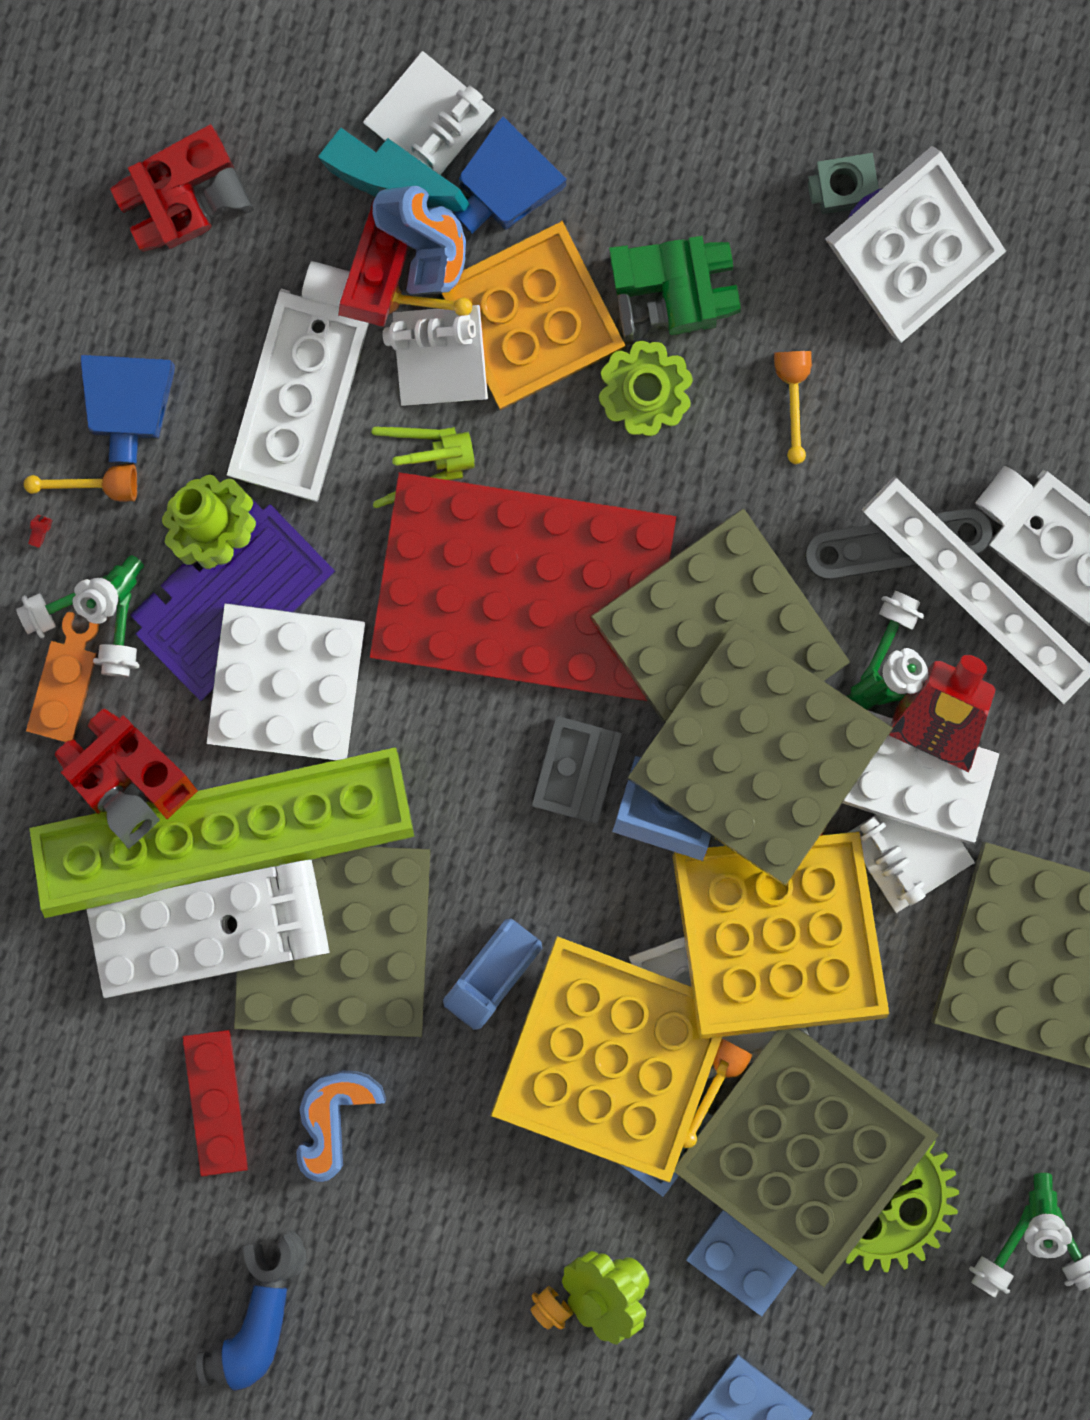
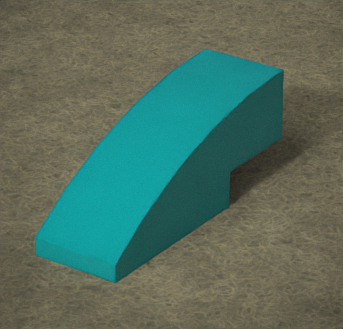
[318,128,470,212]

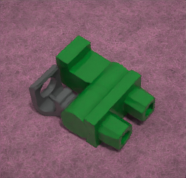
[609,235,741,345]

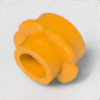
[530,1286,573,1330]

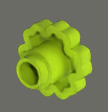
[598,341,693,436]
[162,475,256,569]
[562,1251,649,1345]

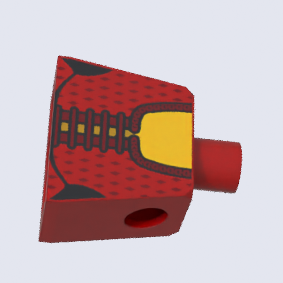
[889,655,996,773]

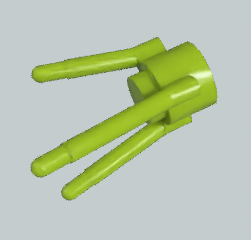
[371,427,475,508]

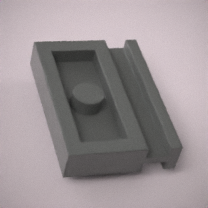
[532,716,622,824]

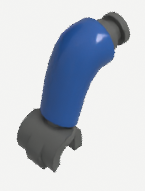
[196,1231,306,1391]

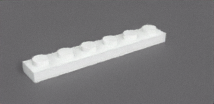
[862,476,1090,704]

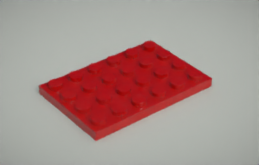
[370,472,676,702]

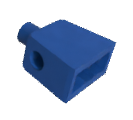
[453,117,567,234]
[81,355,175,464]

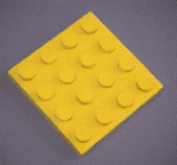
[672,832,889,1039]
[490,936,722,1182]

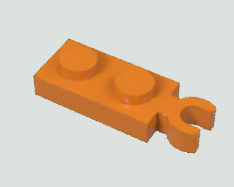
[26,612,99,742]

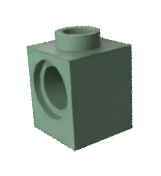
[808,153,879,214]

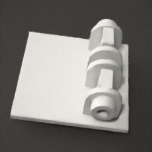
[363,51,494,175]
[383,305,488,406]
[848,814,975,913]

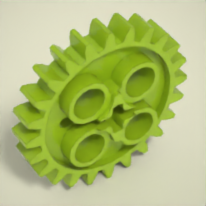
[845,1140,959,1272]

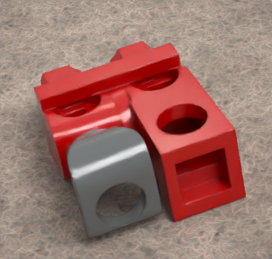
[110,124,254,252]
[55,709,198,849]

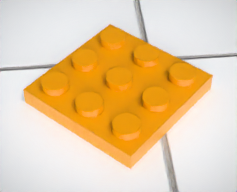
[441,221,625,411]

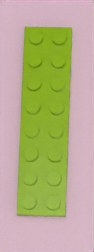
[29,747,415,918]

